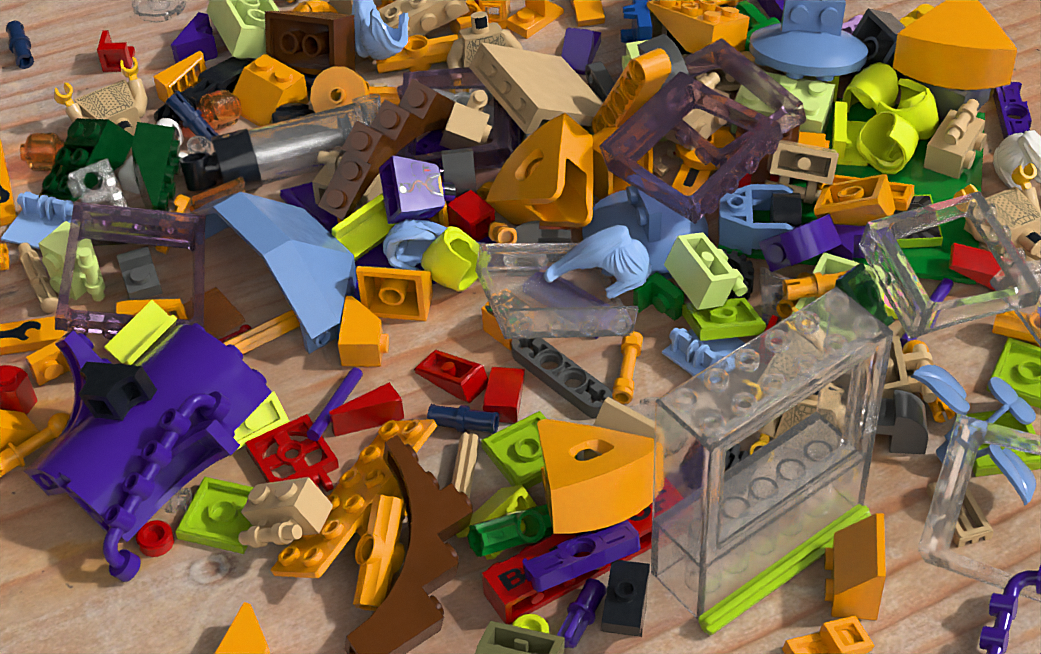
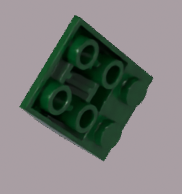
[39,118,134,202]
[131,122,181,237]

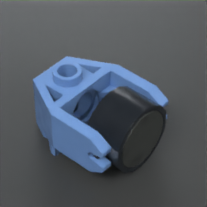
[718,184,802,255]

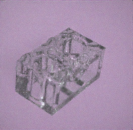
[67,158,132,221]

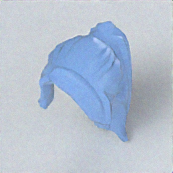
[352,0,409,60]
[383,219,485,270]
[543,225,652,299]

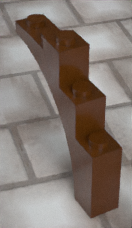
[318,79,455,220]
[344,435,473,654]

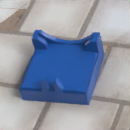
[620,0,652,44]

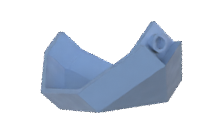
[187,192,357,354]

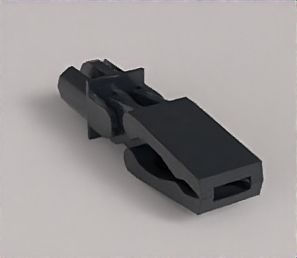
[154,57,251,129]

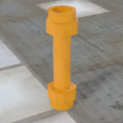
[488,222,517,247]
[612,331,643,404]

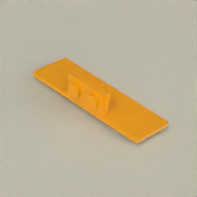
[270,419,437,578]

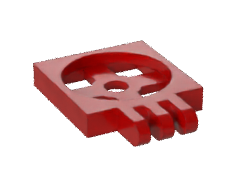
[245,414,339,492]

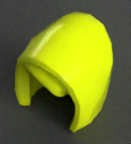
[842,62,899,114]
[878,78,939,140]
[857,111,919,174]
[421,226,491,292]

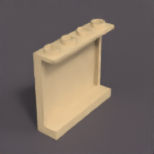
[469,42,603,134]

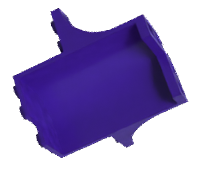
[24,323,272,543]

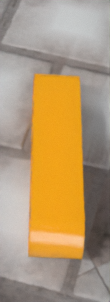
[592,48,671,134]

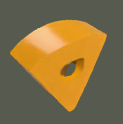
[892,0,1017,90]
[486,113,593,227]
[537,419,667,534]

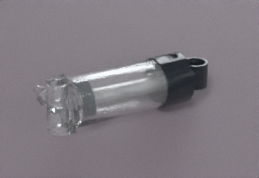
[179,94,382,196]

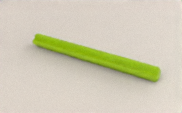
[698,504,871,635]

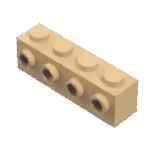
[368,0,470,62]

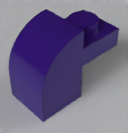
[759,214,842,272]

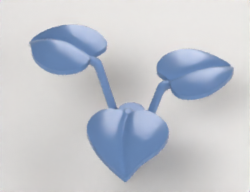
[911,365,1036,506]

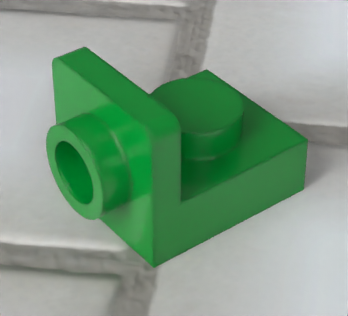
[633,272,684,321]

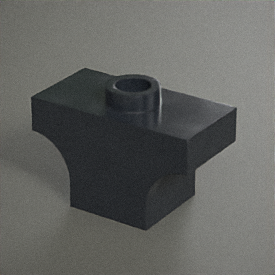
[78,361,157,421]
[601,560,650,637]

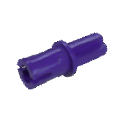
[556,578,607,648]

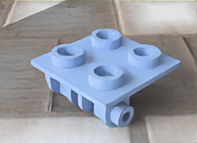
[0,191,85,249]
[662,328,757,389]

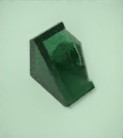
[831,263,895,339]

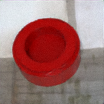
[136,520,174,557]

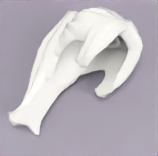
[993,130,1041,190]

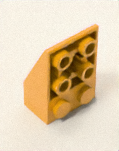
[647,0,750,59]

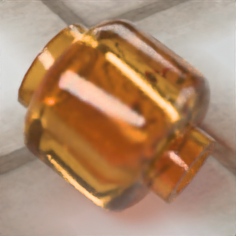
[197,90,242,131]
[20,132,65,171]

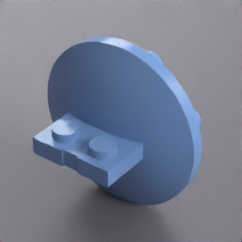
[749,0,868,81]
[582,170,708,279]

